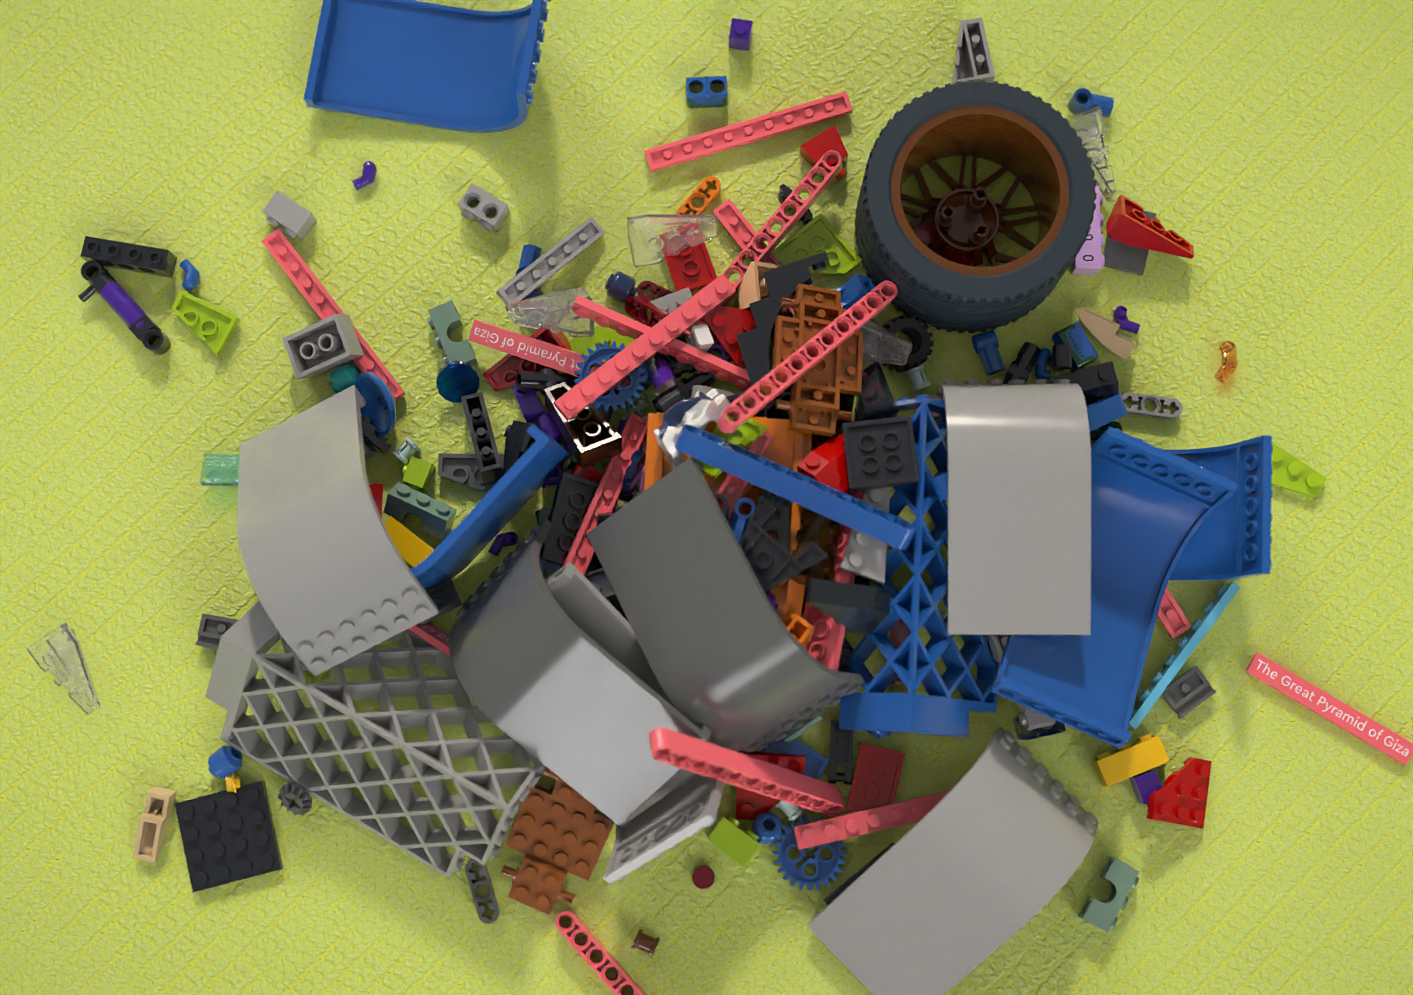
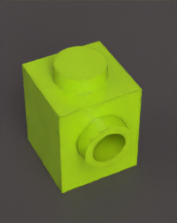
[401,456,436,491]

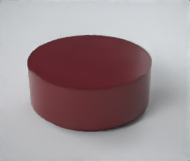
[692,866,715,889]

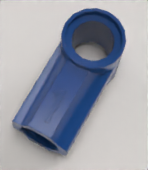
[1068,88,1114,117]
[516,244,542,275]
[972,330,1005,376]
[730,498,756,543]

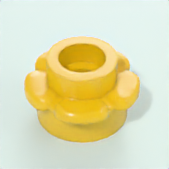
[225,772,241,794]

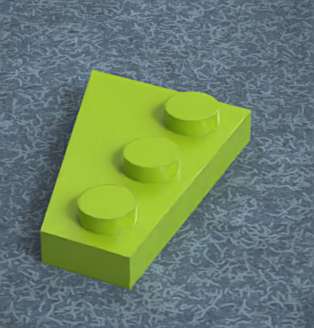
[171,290,240,357]
[697,416,768,478]
[1271,442,1327,498]

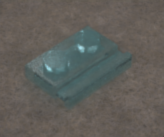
[200,454,239,486]

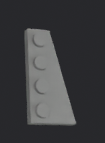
[839,488,890,584]

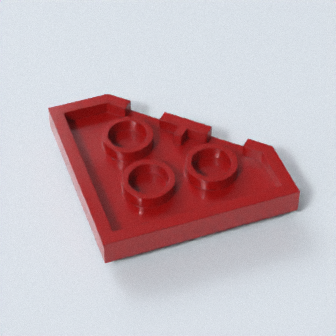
[702,306,775,369]
[736,751,806,820]
[1147,757,1212,829]

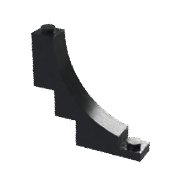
[736,251,830,386]

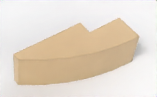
[1077,307,1137,360]
[133,786,176,863]

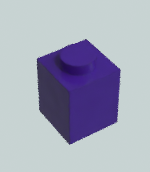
[729,18,753,51]
[1129,770,1162,807]

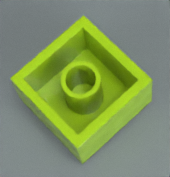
[707,815,760,867]

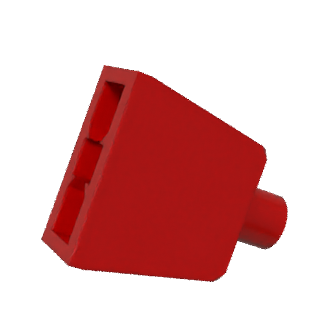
[800,125,848,181]

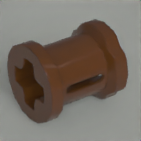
[631,929,660,958]

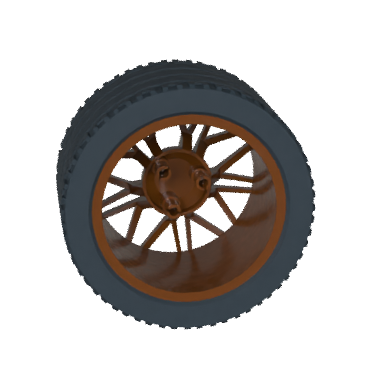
[855,80,1097,333]

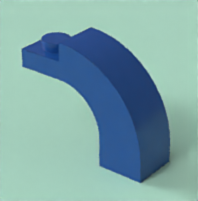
[835,273,875,310]

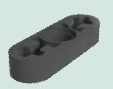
[465,859,500,924]

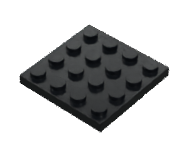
[539,472,634,573]
[175,781,283,892]

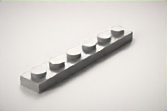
[496,216,605,309]

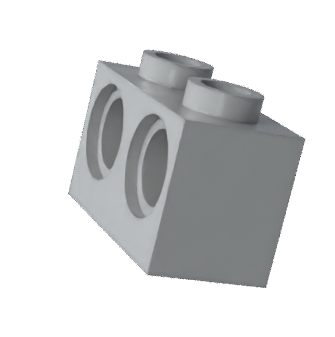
[458,184,510,232]

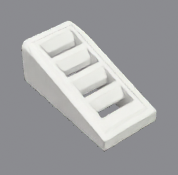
[687,324,714,352]

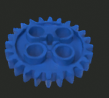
[574,341,646,413]
[773,815,847,891]

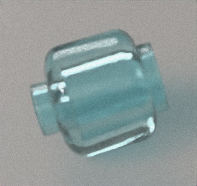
[623,391,650,418]

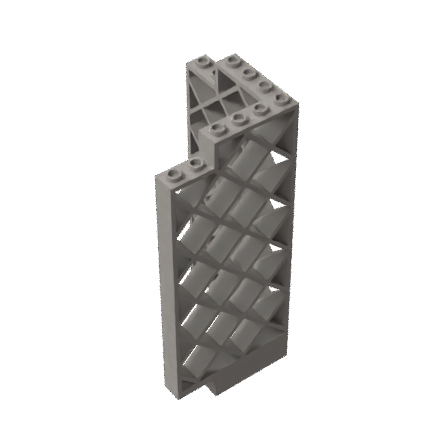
[205,600,546,878]

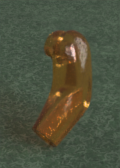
[1214,341,1238,383]

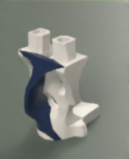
[653,388,730,469]

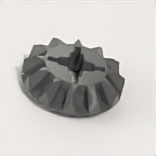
[278,783,312,816]

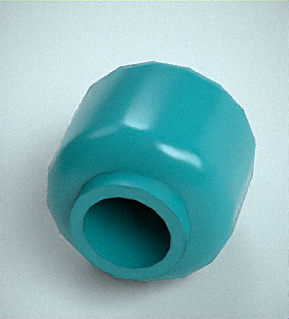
[329,363,360,394]

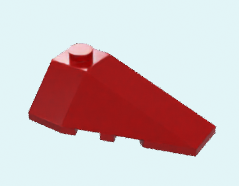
[1106,194,1194,259]
[483,321,572,391]
[797,433,850,493]

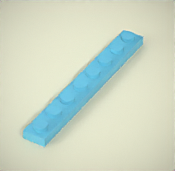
[1128,582,1240,729]

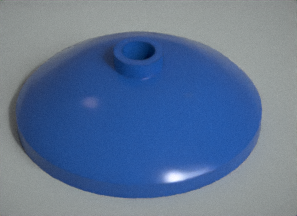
[356,372,397,436]

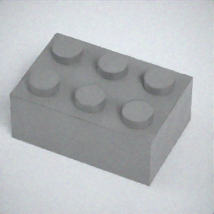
[282,314,364,379]

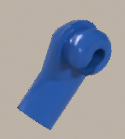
[180,259,200,291]
[1035,348,1051,380]

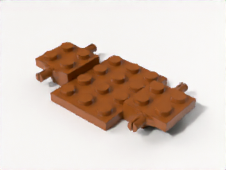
[773,283,863,437]
[500,767,614,915]

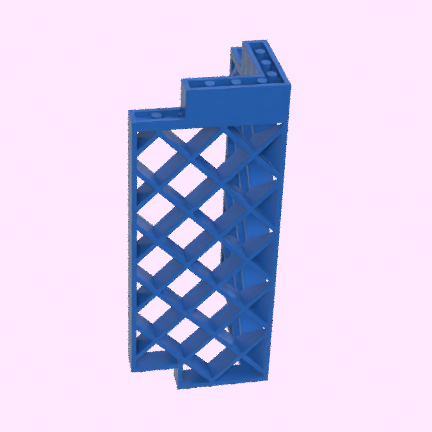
[839,395,998,737]

